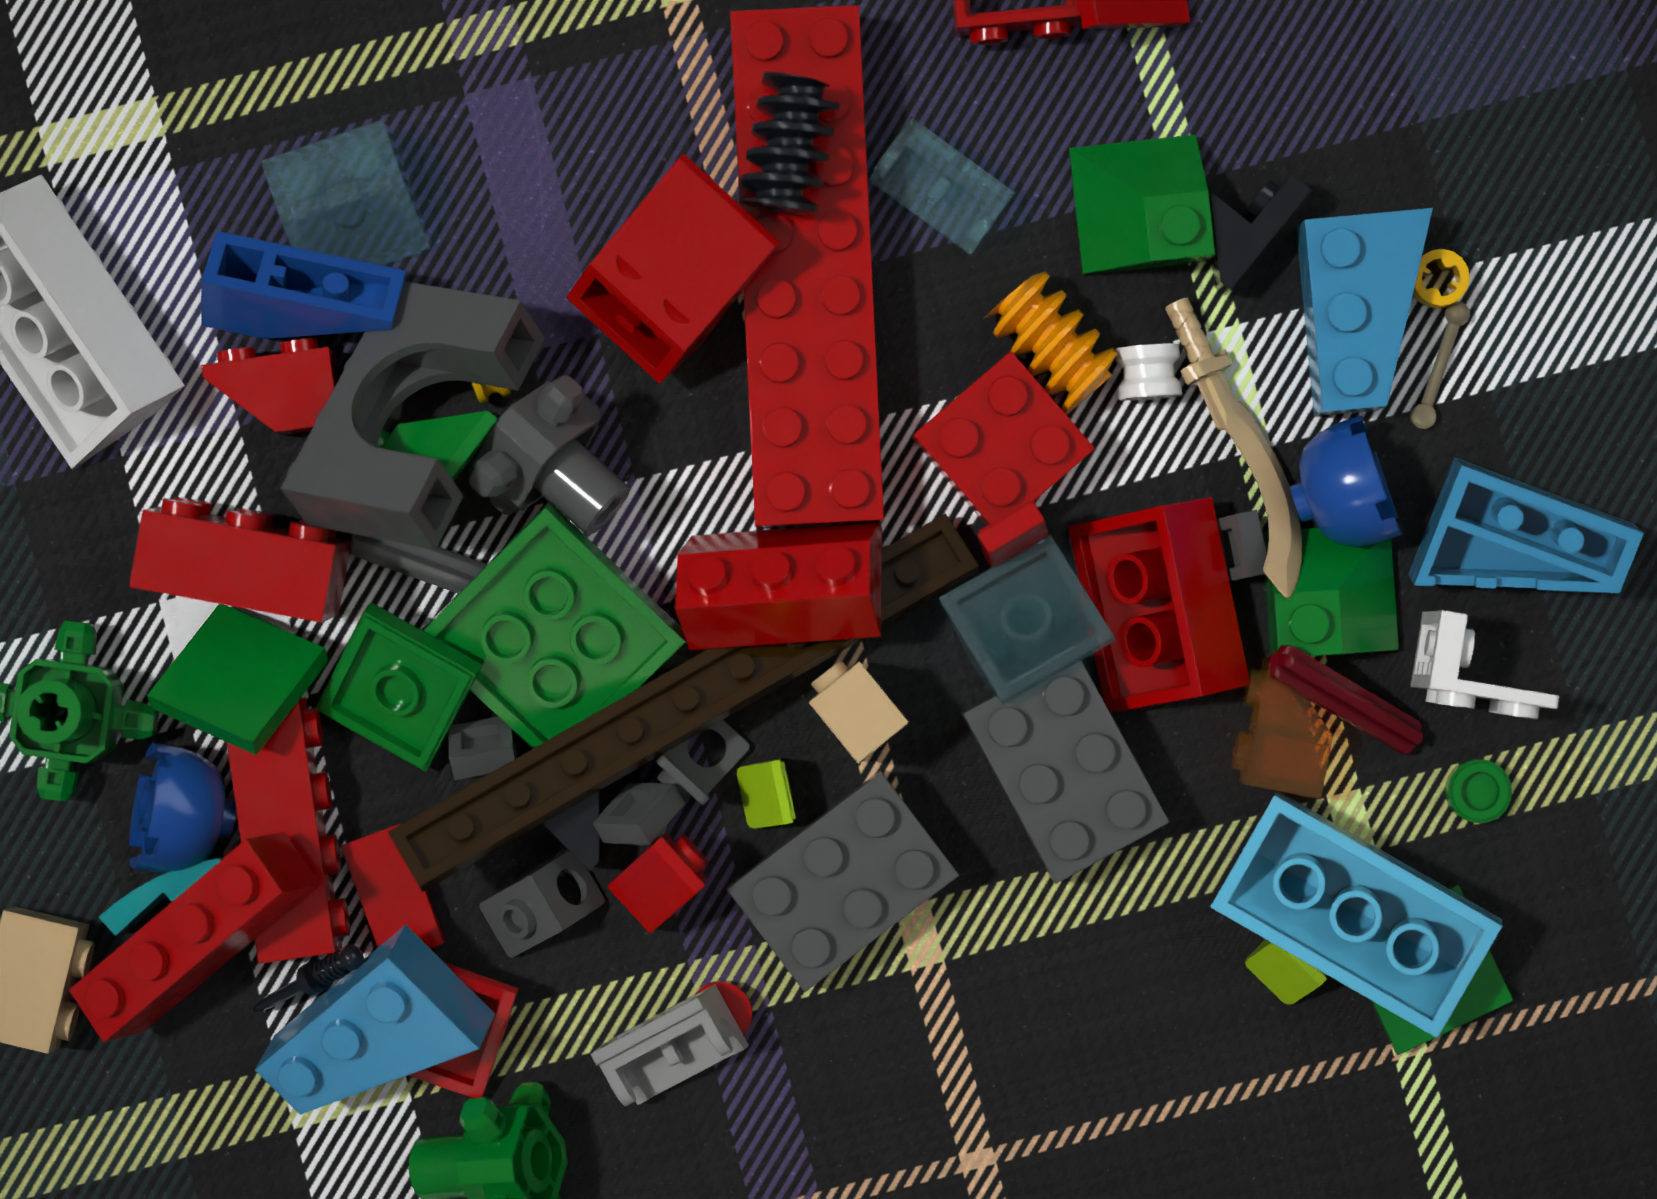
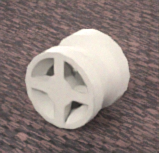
[1115,344,1183,401]

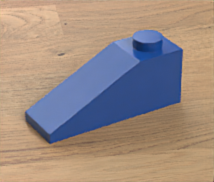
[201,231,406,339]

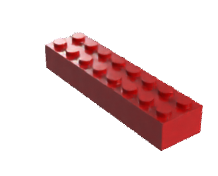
[730,5,884,528]

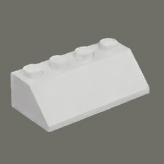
[0,174,185,469]

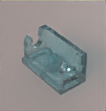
[869,117,1015,256]

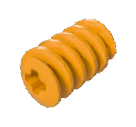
[983,270,1117,415]

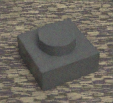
[1217,510,1268,582]
[448,717,517,781]
[593,782,685,846]

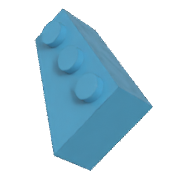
[1296,208,1433,417]
[1408,457,1644,593]
[255,924,495,1115]

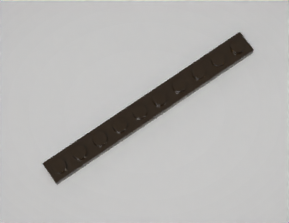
[388,513,979,892]

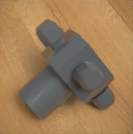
[469,375,630,535]

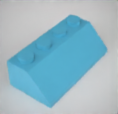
[1211,791,1502,1038]

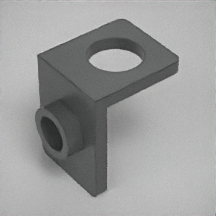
[656,720,749,806]
[479,851,605,958]

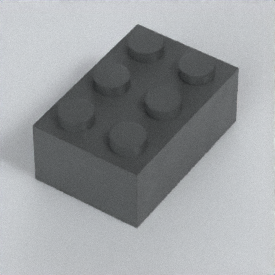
[961,652,1169,884]
[727,771,959,992]

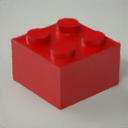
[912,351,1095,526]

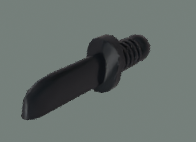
[252,945,364,1012]

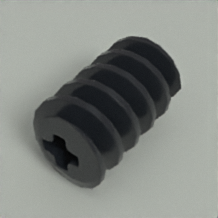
[737,72,840,215]

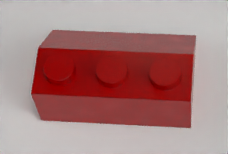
[1068,497,1251,713]
[675,522,882,650]

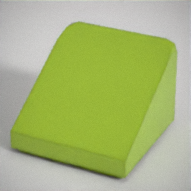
[737,758,796,829]
[1245,939,1327,1005]

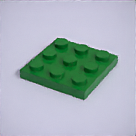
[422,501,686,749]

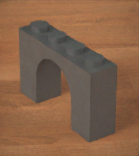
[280,282,545,550]

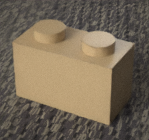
[809,660,909,763]
[0,906,95,1054]

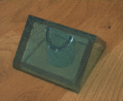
[939,535,1115,705]

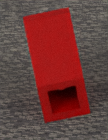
[201,338,340,436]
[607,832,709,934]

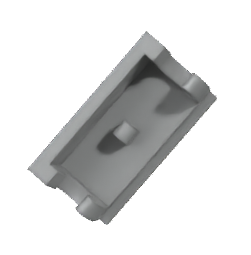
[590,984,749,1107]

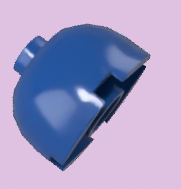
[1290,415,1402,547]
[129,742,236,873]

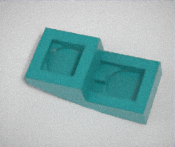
[99,857,224,936]

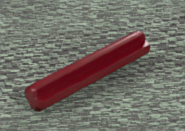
[1267,644,1424,755]

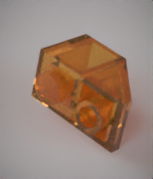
[1231,658,1333,799]

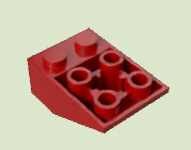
[566,154,780,384]

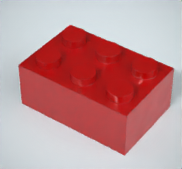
[129,496,350,623]

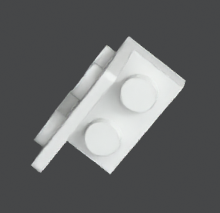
[1410,610,1559,719]

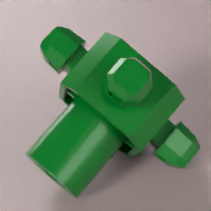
[0,620,159,802]
[409,1082,568,1199]

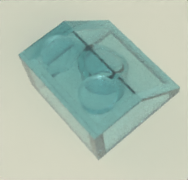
[261,120,431,266]

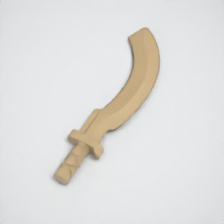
[1165,297,1302,599]

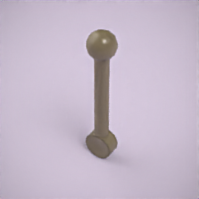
[1410,301,1470,429]

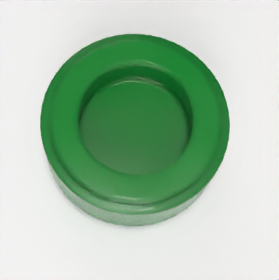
[1445,759,1512,823]

